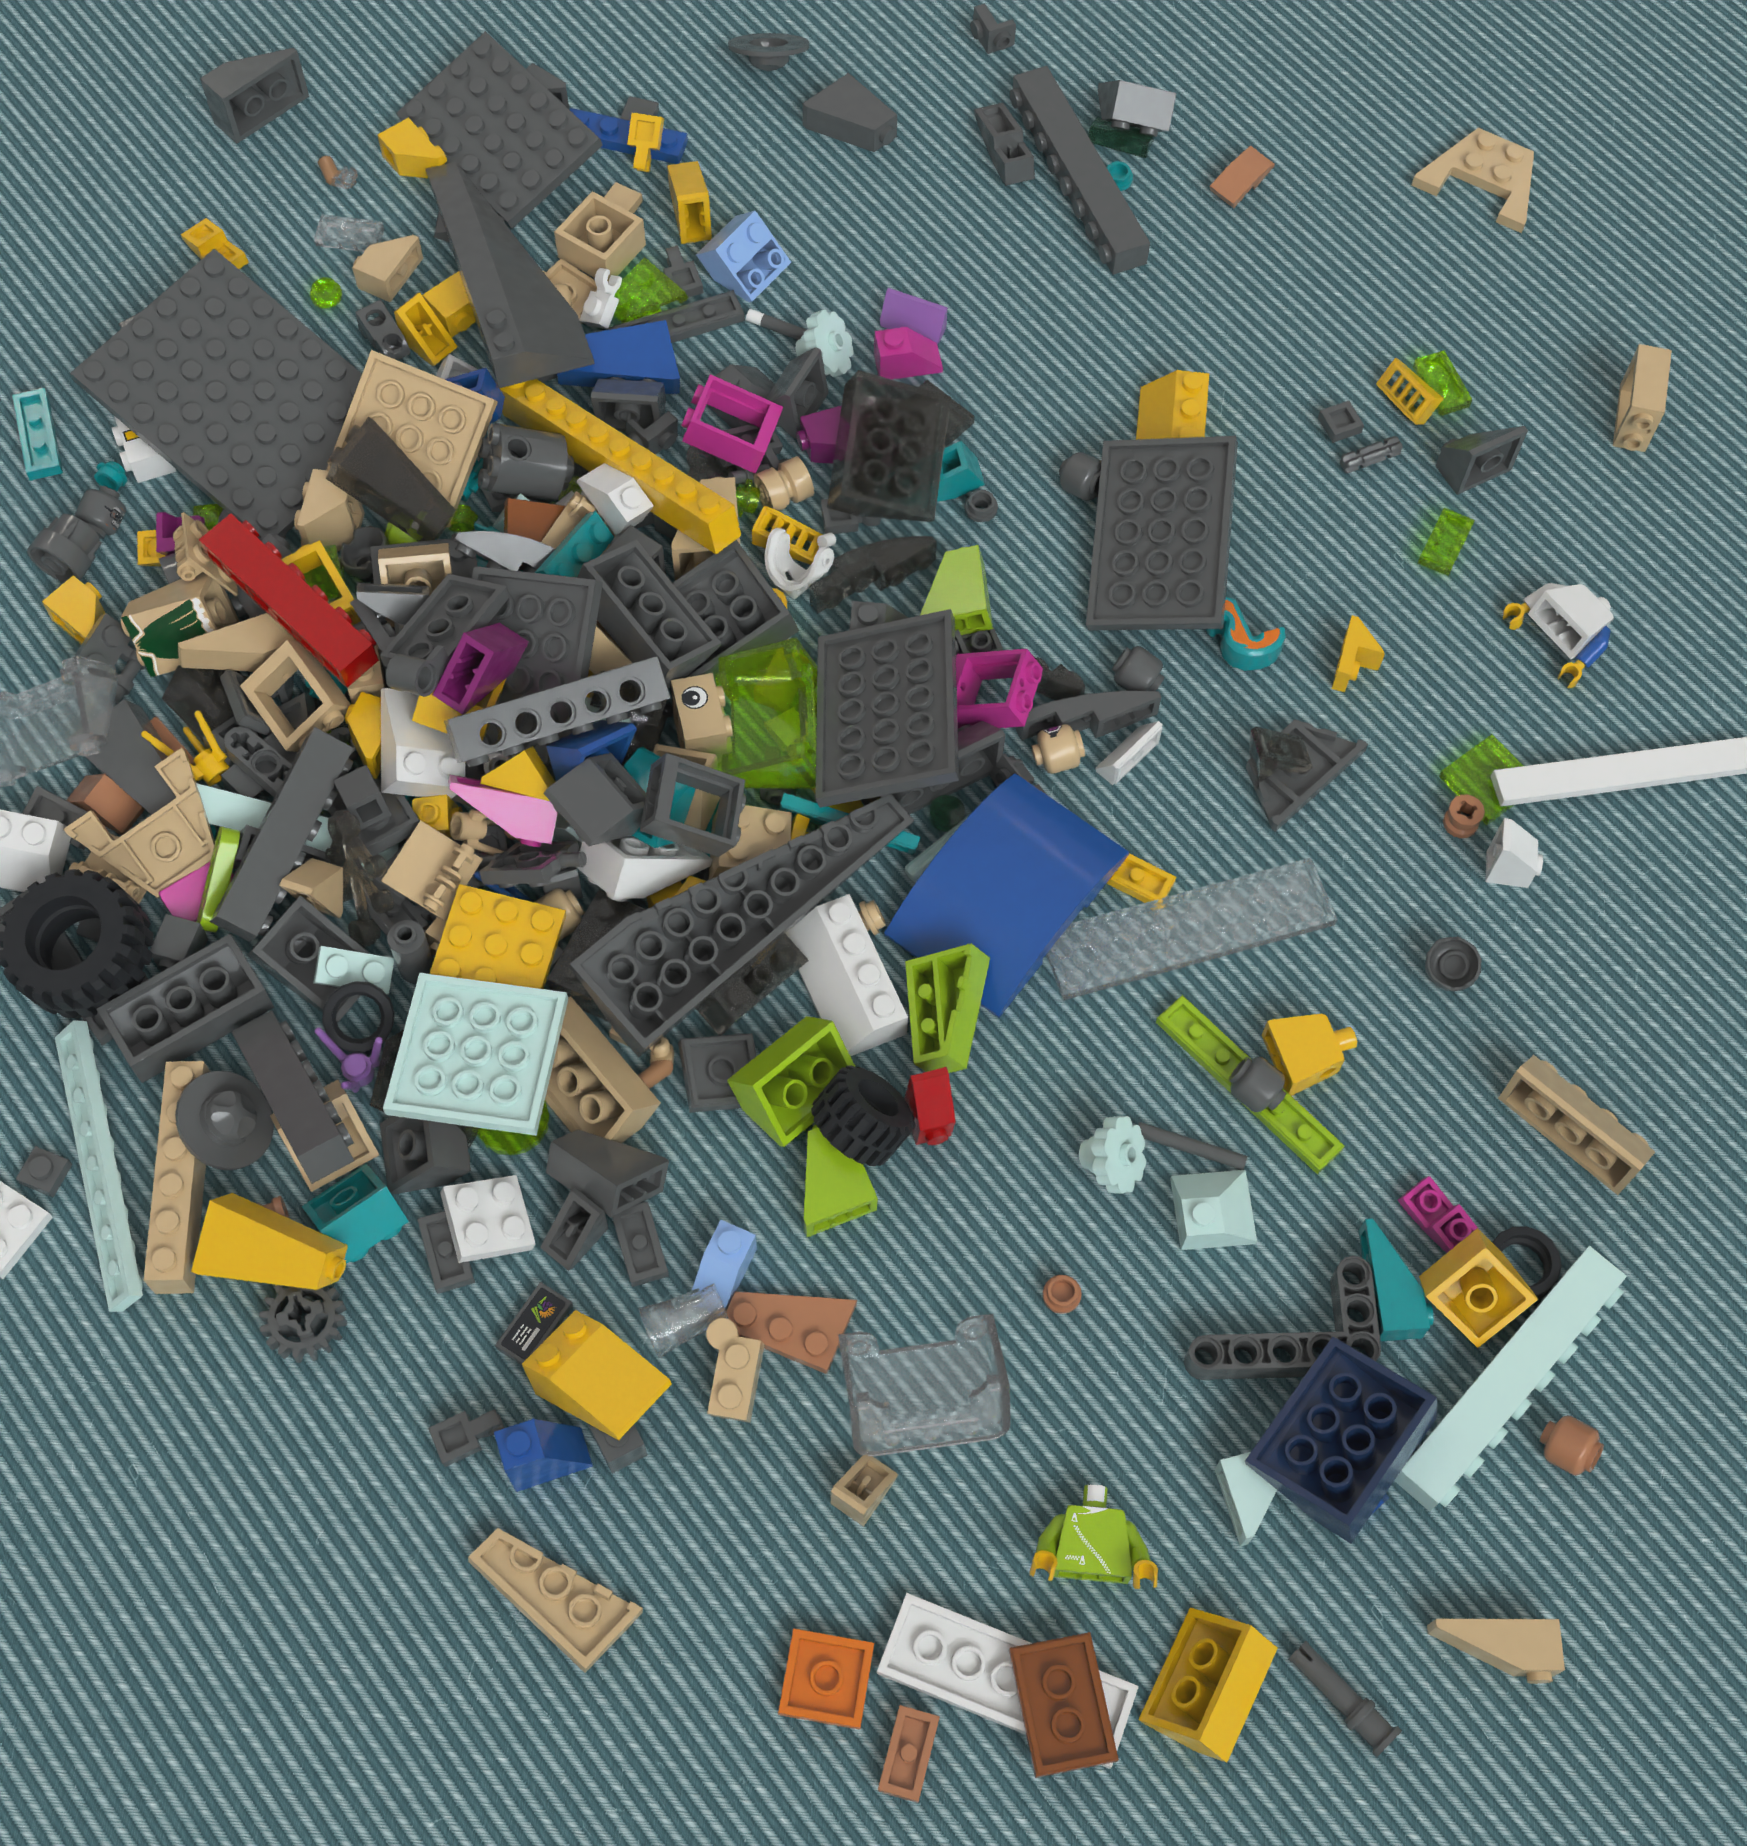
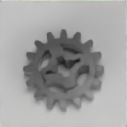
[259,1285,347,1363]

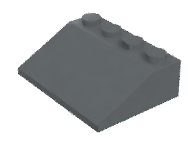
[670,540,799,687]

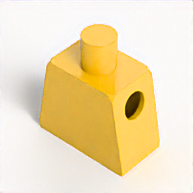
[1262,1014,1357,1096]

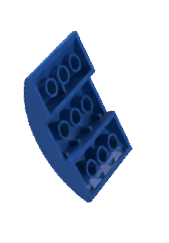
[884,773,1129,1018]

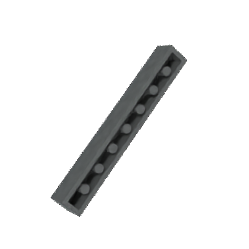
[1010,66,1150,275]

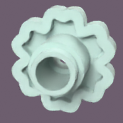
[795,310,854,377]
[1079,1116,1146,1194]

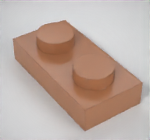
[877,1705,940,1803]

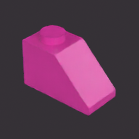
[874,327,943,381]

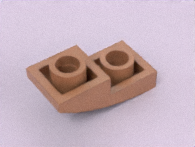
[1210,146,1275,209]

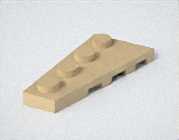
[468,1528,643,1673]

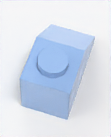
[689,1220,757,1316]

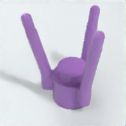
[315,1027,383,1093]

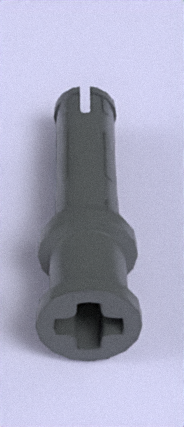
[1288,1641,1402,1758]

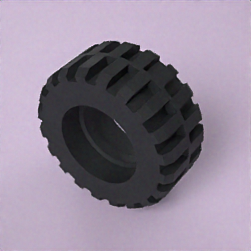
[0,869,154,1018]

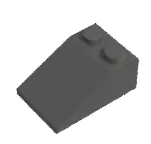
[200,48,309,144]
[247,895,370,1023]

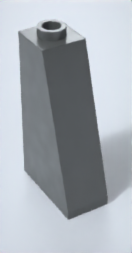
[69,699,176,815]

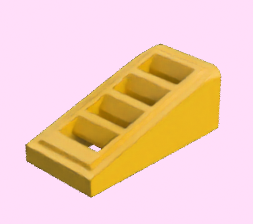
[1376,358,1444,425]
[752,506,823,565]

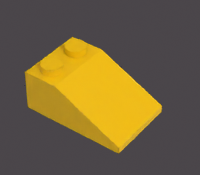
[522,1310,672,1441]

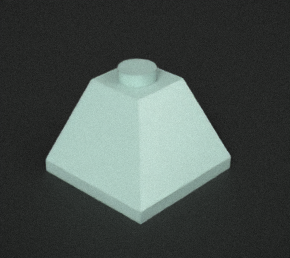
[1170,1170,1257,1250]

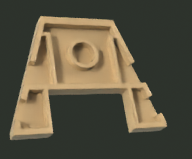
[1411,128,1534,233]
[63,748,215,898]

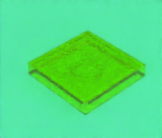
[1439,734,1523,825]

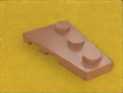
[723,1291,857,1374]

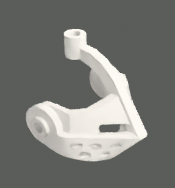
[764,528,836,599]

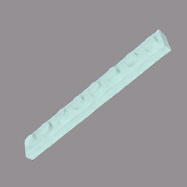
[55,1020,143,1312]

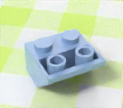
[696,211,791,302]

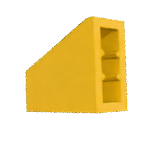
[667,161,712,244]

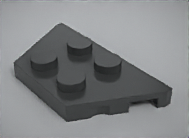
[1246,719,1368,832]

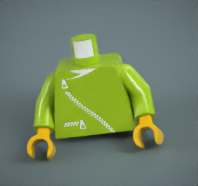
[1029,1485,1158,1589]

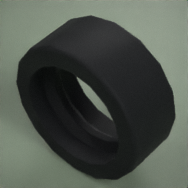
[322,981,395,1053]
[1492,1226,1562,1300]

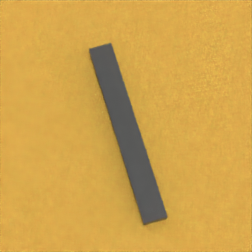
[492,290,745,382]

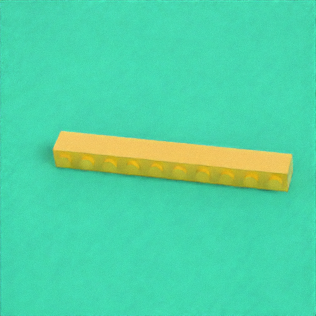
[496,379,741,554]

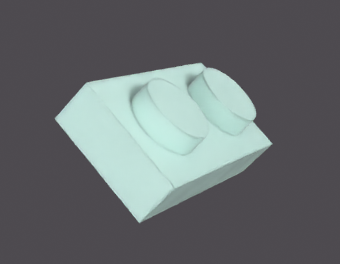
[313,946,394,995]

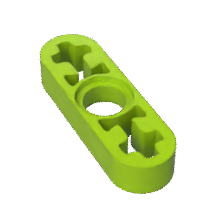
[197,826,240,933]

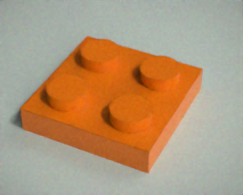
[778,1628,874,1730]

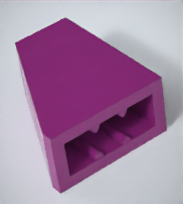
[796,396,896,469]
[433,623,529,715]

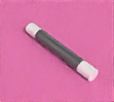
[746,309,807,340]

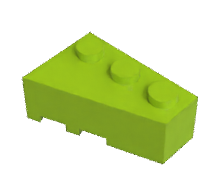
[905,943,990,1073]

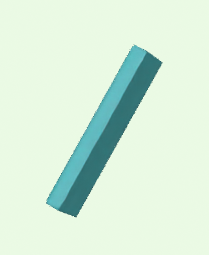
[780,793,921,855]

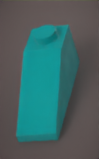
[874,441,985,512]
[1358,1218,1434,1341]

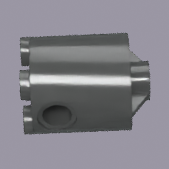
[478,423,574,501]

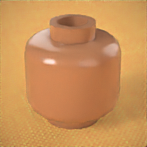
[1540,1415,1604,1476]

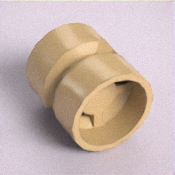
[753,456,814,511]

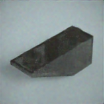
[696,933,809,1036]

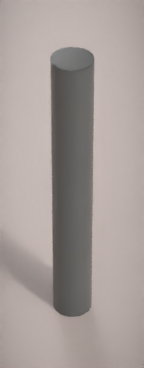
[1138,1122,1248,1170]

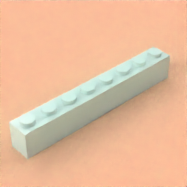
[1394,1246,1627,1512]

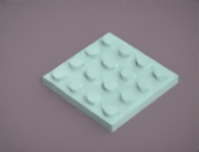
[383,973,568,1136]

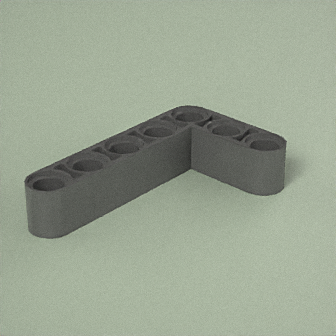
[1184,1256,1381,1380]

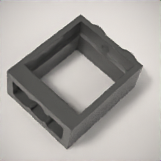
[640,753,746,857]

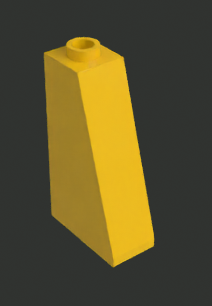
[191,1193,348,1290]

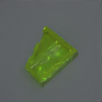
[613,257,689,323]

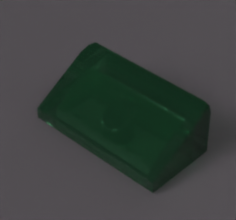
[1089,117,1155,158]

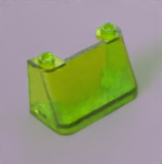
[715,637,817,789]

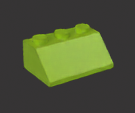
[727,1016,855,1147]

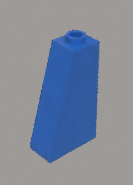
[556,320,680,394]

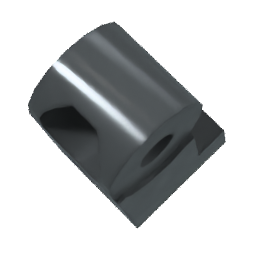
[355,299,410,360]

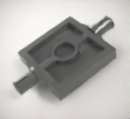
[477,841,587,888]

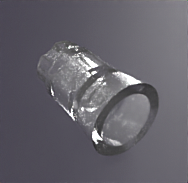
[638,1284,729,1358]

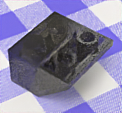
[162,665,240,742]

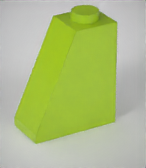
[920,545,993,635]
[804,1124,878,1237]

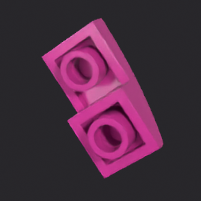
[1397,1176,1479,1253]

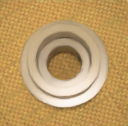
[858,900,886,935]

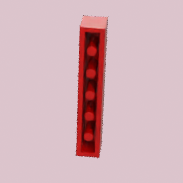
[199,513,379,688]

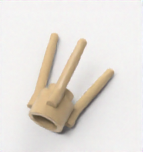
[450,810,504,855]

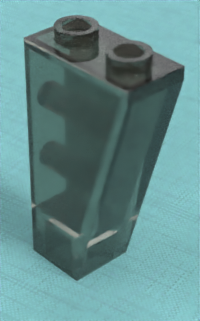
[326,417,456,542]

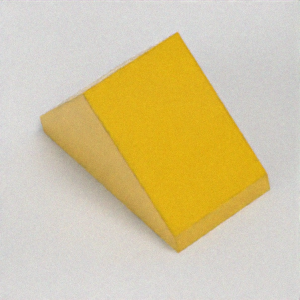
[394,292,458,366]
[480,746,555,801]

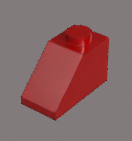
[904,1067,956,1145]

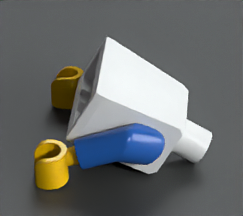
[1503,583,1614,688]

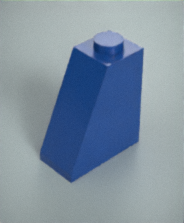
[494,1419,593,1492]

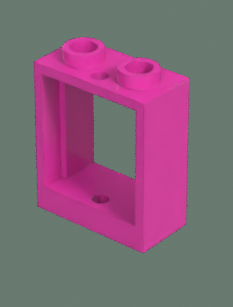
[681,374,783,474]
[956,649,1043,729]

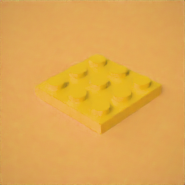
[429,884,566,989]

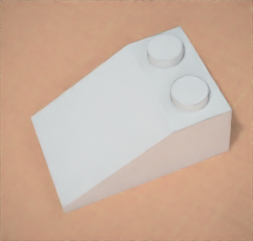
[381,688,465,799]
[576,835,713,902]

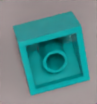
[301,1163,409,1264]

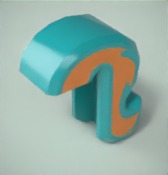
[1206,597,1286,671]

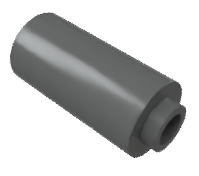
[387,920,434,984]

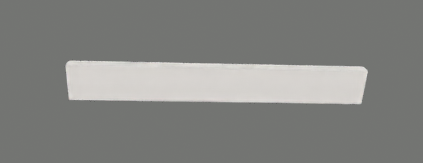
[1490,737,1747,807]

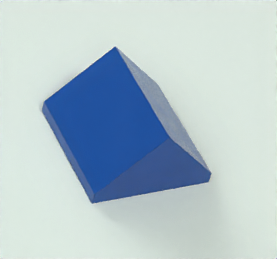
[546,720,637,781]

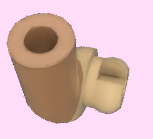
[638,1037,674,1089]

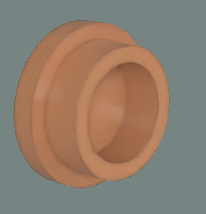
[1043,1275,1082,1314]

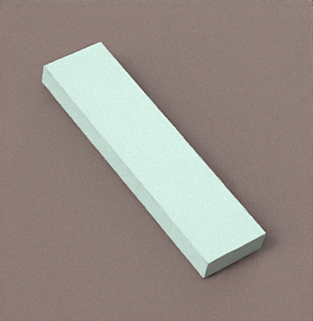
[196,783,337,853]

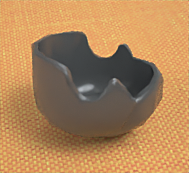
[340,526,390,579]
[1425,936,1482,992]

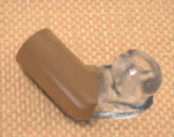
[318,156,358,189]

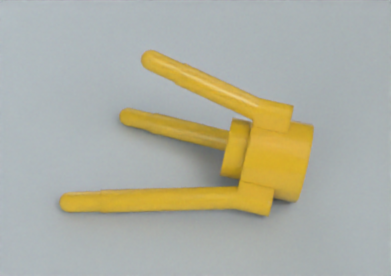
[141,710,230,786]

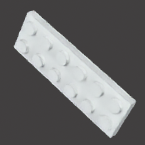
[877,1593,1139,1769]

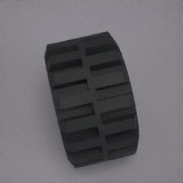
[811,1065,915,1167]

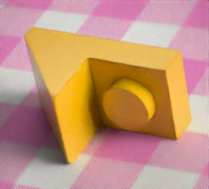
[1331,615,1385,692]

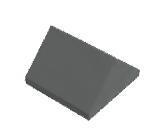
[766,348,829,439]

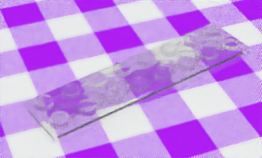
[1046,858,1337,1001]

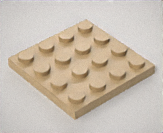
[326,350,498,528]

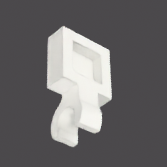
[579,268,622,329]

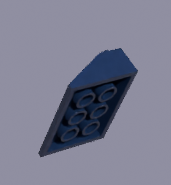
[1245,1337,1437,1544]

